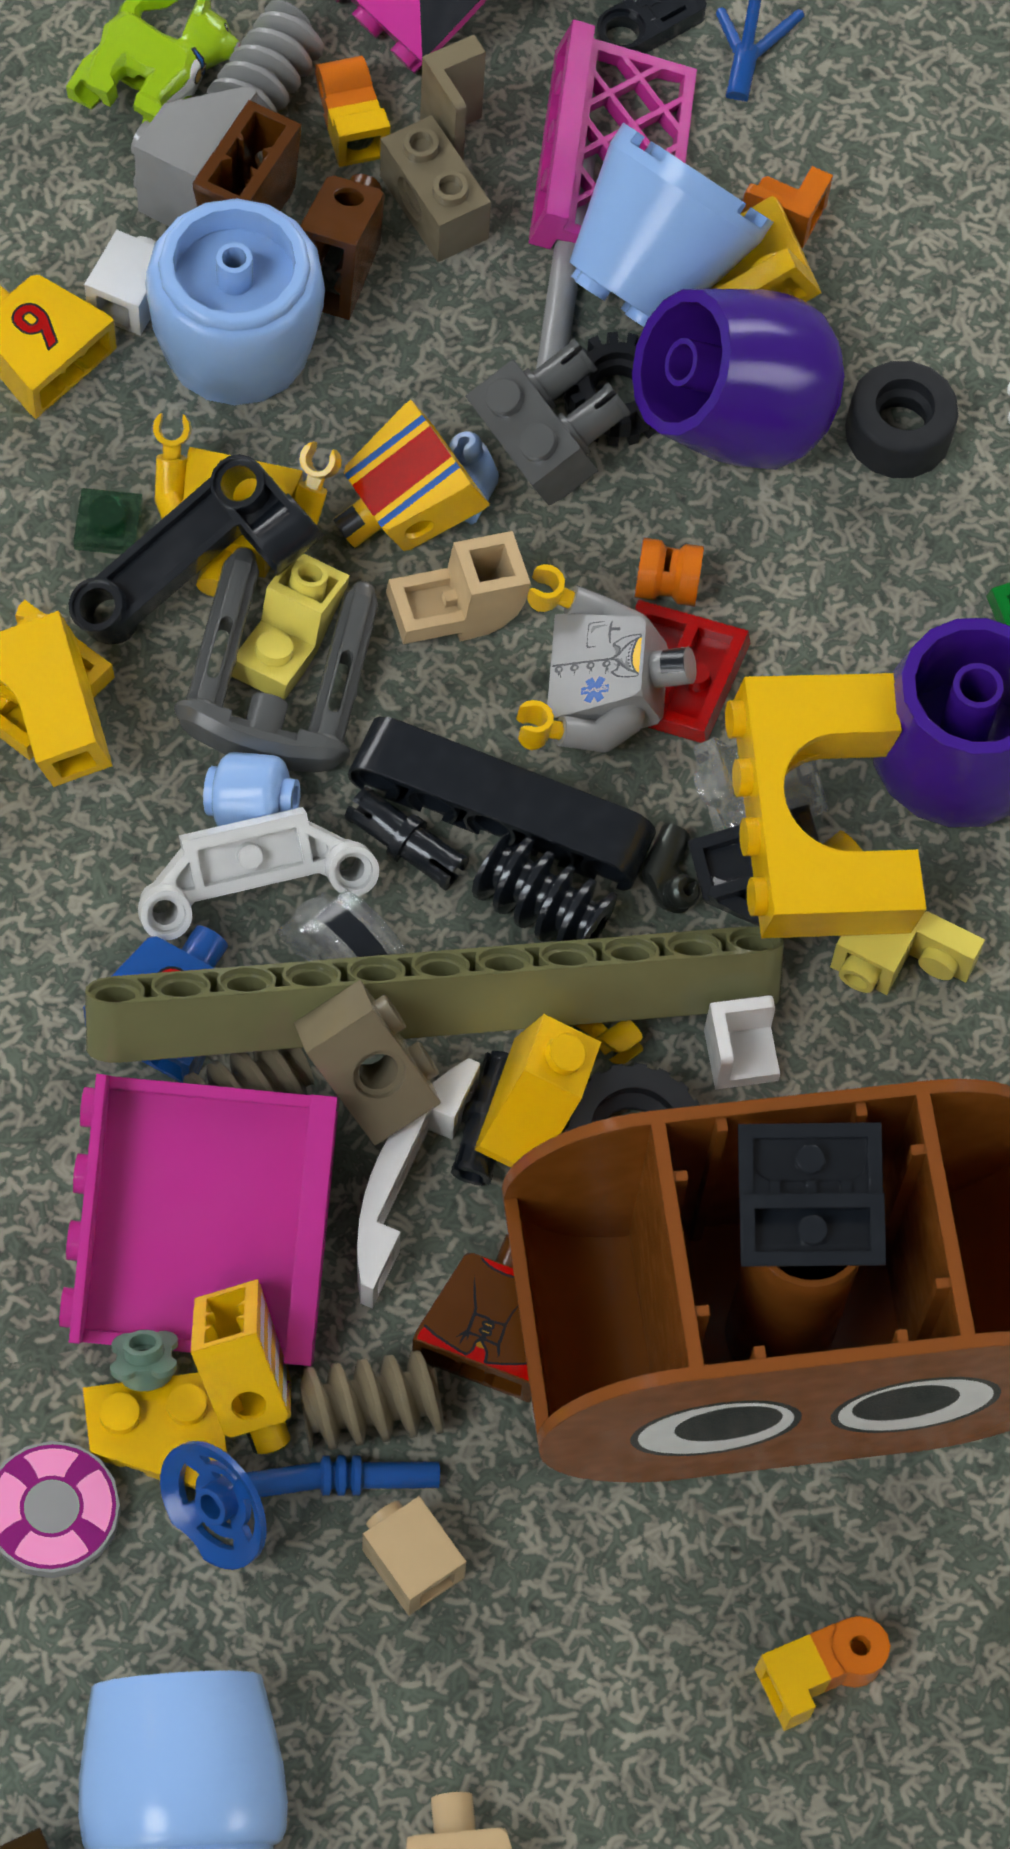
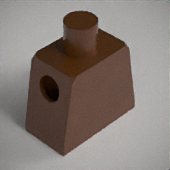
[193,100,301,212]
[300,174,385,320]

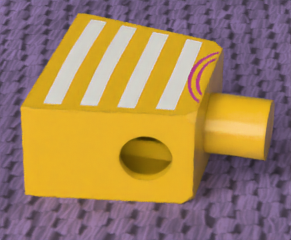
[191,1279,291,1454]

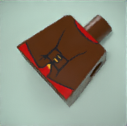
[412,1234,531,1403]

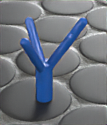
[716,0,804,102]

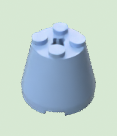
[569,123,774,327]

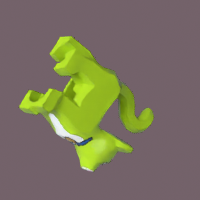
[66,0,240,124]

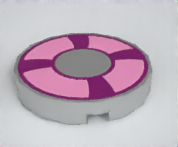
[0,1441,121,1578]

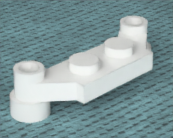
[138,807,379,941]

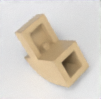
[386,531,531,644]

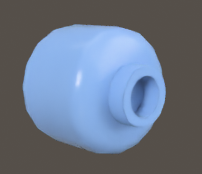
[203,752,300,827]

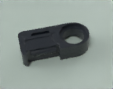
[596,0,707,54]

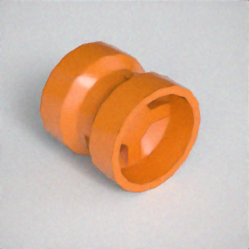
[634,537,704,607]

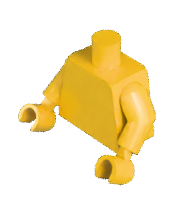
[153,413,342,597]

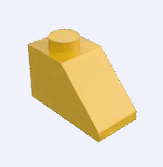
[474,1014,601,1167]

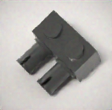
[465,338,632,506]

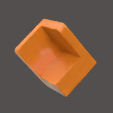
[741,166,833,249]

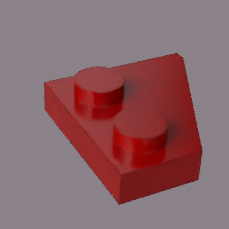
[635,599,750,744]

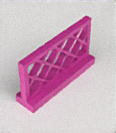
[528,19,697,249]

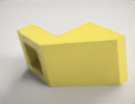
[231,554,350,700]
[830,911,985,995]

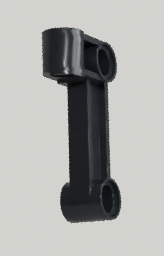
[68,454,325,645]

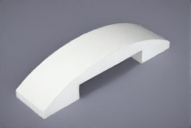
[357,1058,480,1309]

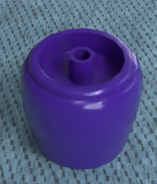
[632,289,845,469]
[873,618,1010,828]

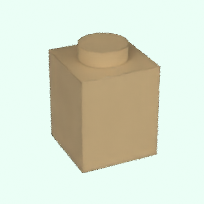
[362,1496,466,1616]

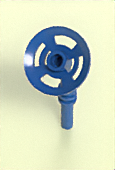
[160,1441,440,1570]

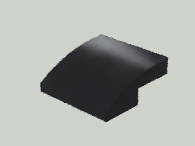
[738,1123,886,1267]

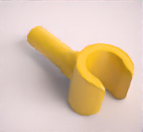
[574,1020,643,1064]

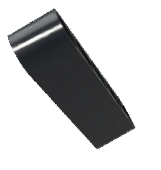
[347,716,656,891]

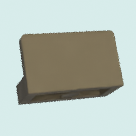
[420,34,486,161]

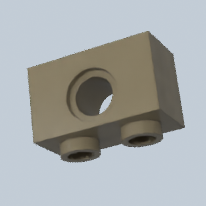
[380,115,491,262]
[294,980,441,1146]

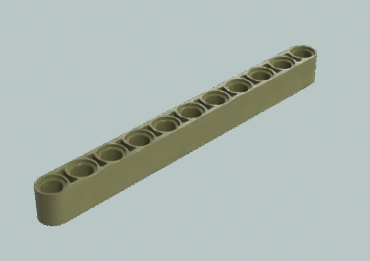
[85,926,784,1063]

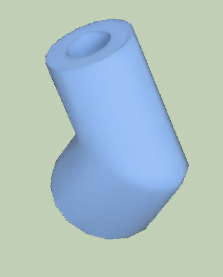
[449,431,499,524]

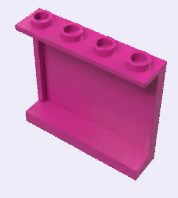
[59,1074,340,1366]

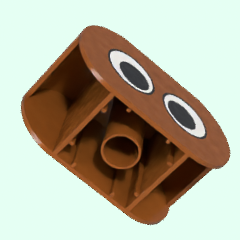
[502,1079,1010,1483]

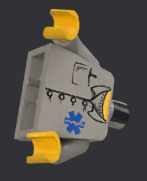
[516,564,697,752]

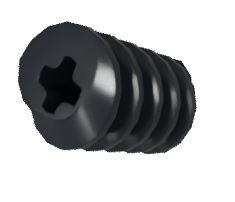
[472,832,618,942]

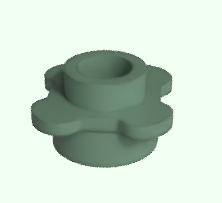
[110,1330,178,1391]

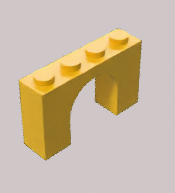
[0,611,113,787]
[725,673,927,939]

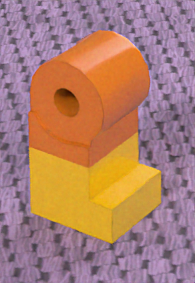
[315,55,391,167]
[755,1616,890,1731]

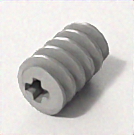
[207,0,324,113]

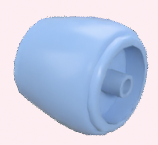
[145,198,325,405]
[79,1671,288,1849]

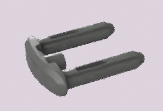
[174,547,379,773]

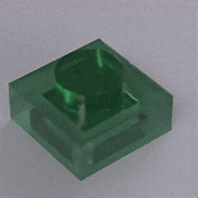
[73,488,143,555]

